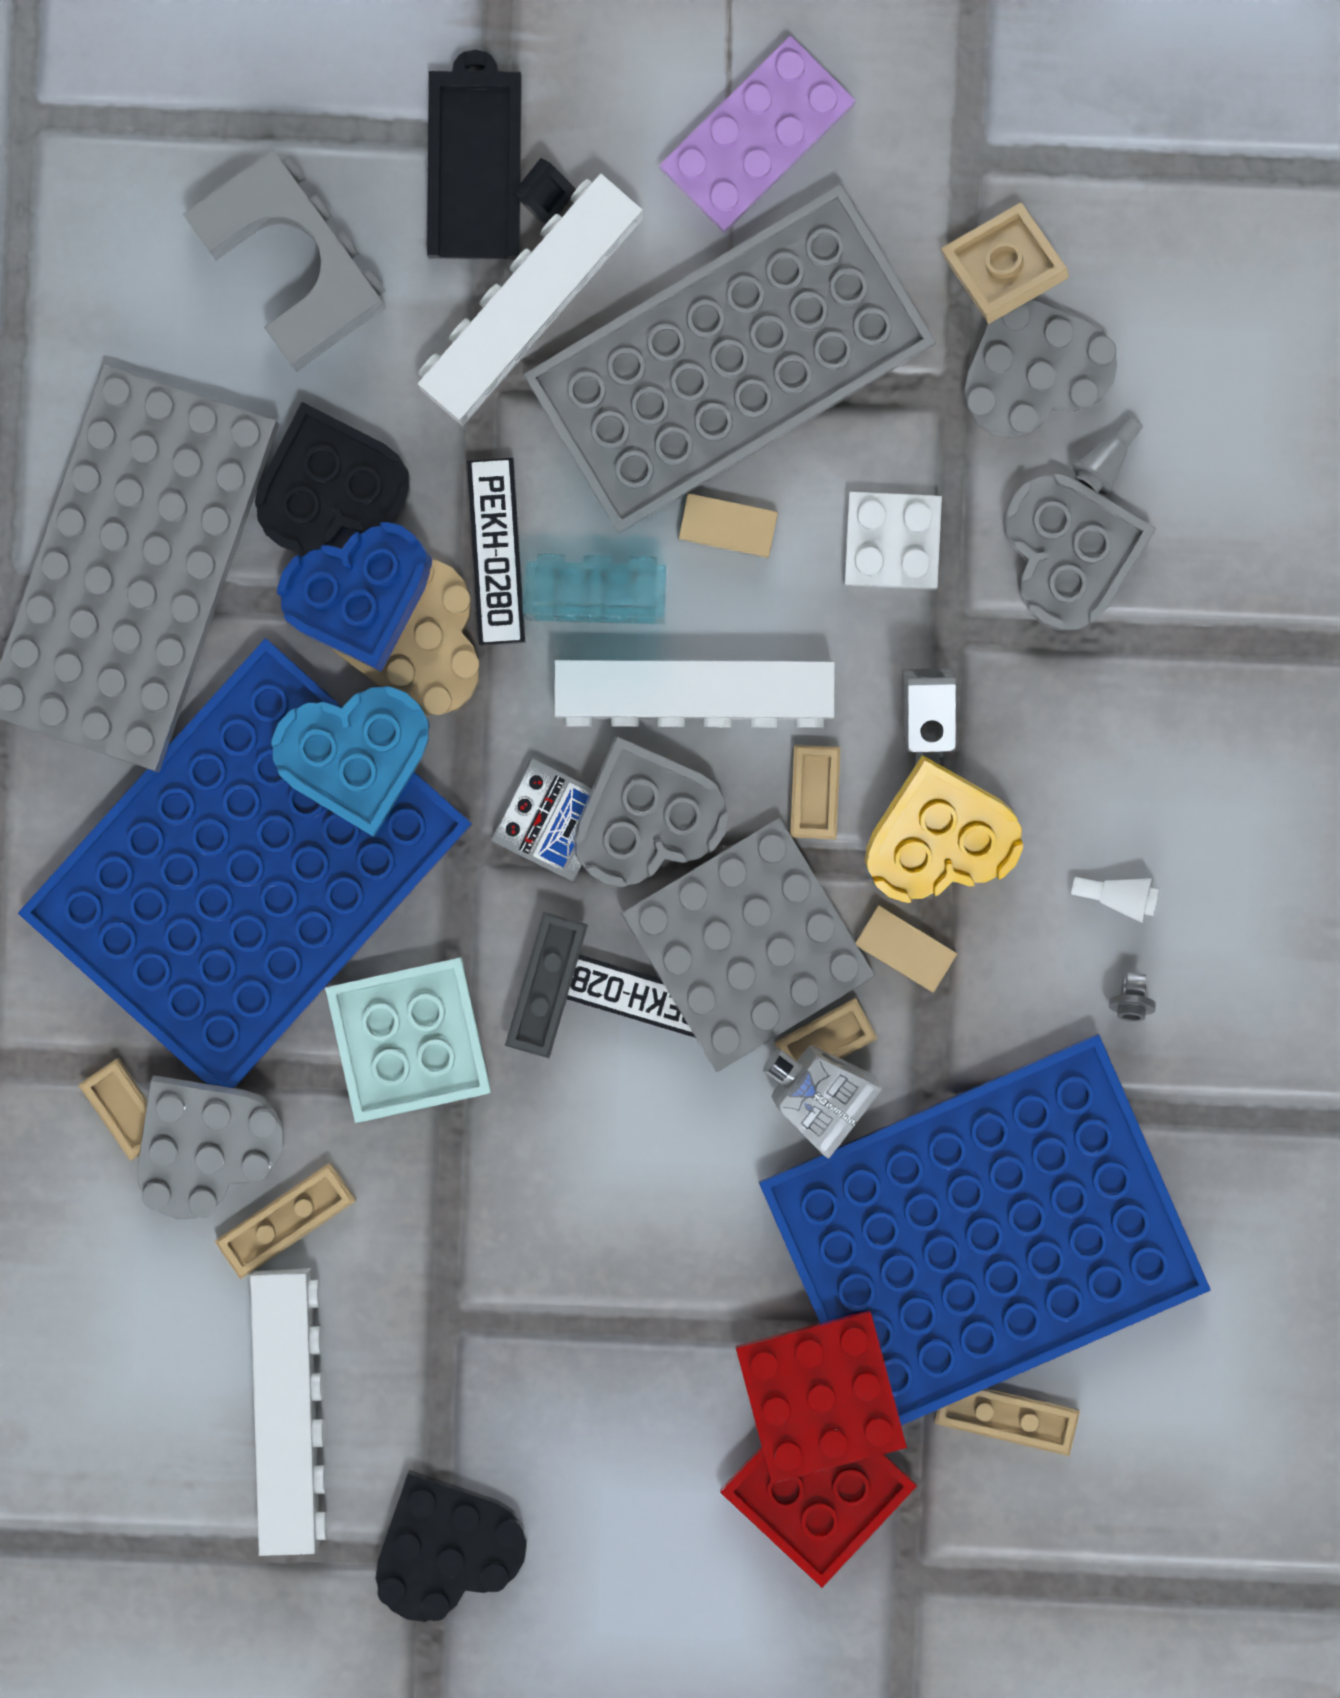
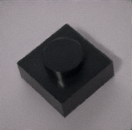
[512,158,576,225]

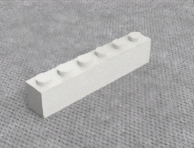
[418,173,643,426]
[555,660,835,729]
[250,1268,328,1556]

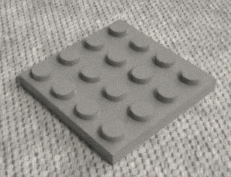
[621,818,875,1072]

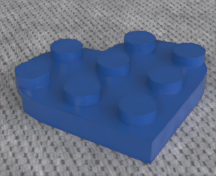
[277,522,432,672]

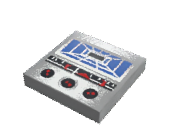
[491,758,592,882]

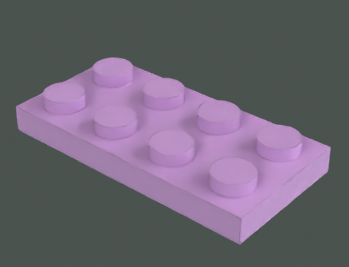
[659,35,856,234]

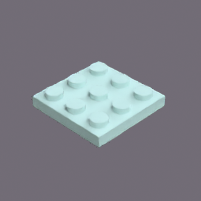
[325,957,492,1123]

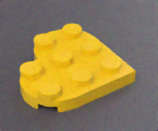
[865,755,1023,903]

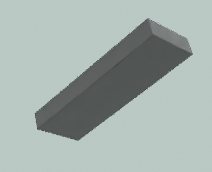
[505,912,588,1058]

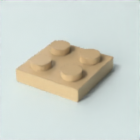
[941,202,1069,324]

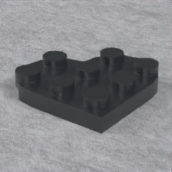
[255,402,411,553]
[375,1470,527,1622]

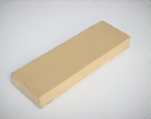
[215,1162,356,1279]
[934,1388,1080,1456]

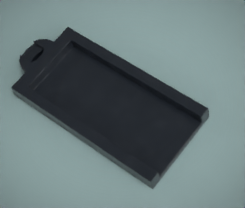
[427,50,522,259]

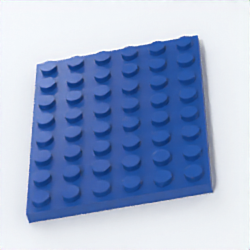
[18,638,472,1088]
[758,1034,1211,1425]

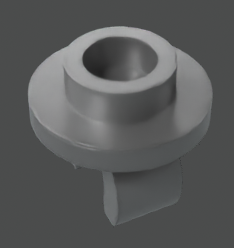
[1109,972,1156,1021]

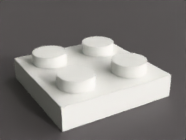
[844,492,942,590]

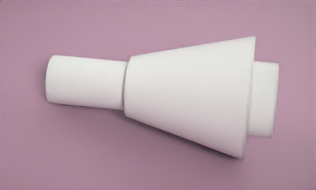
[1071,877,1159,924]

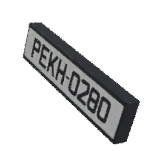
[467,458,526,646]
[567,955,696,1038]

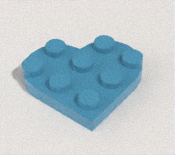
[271,686,430,837]

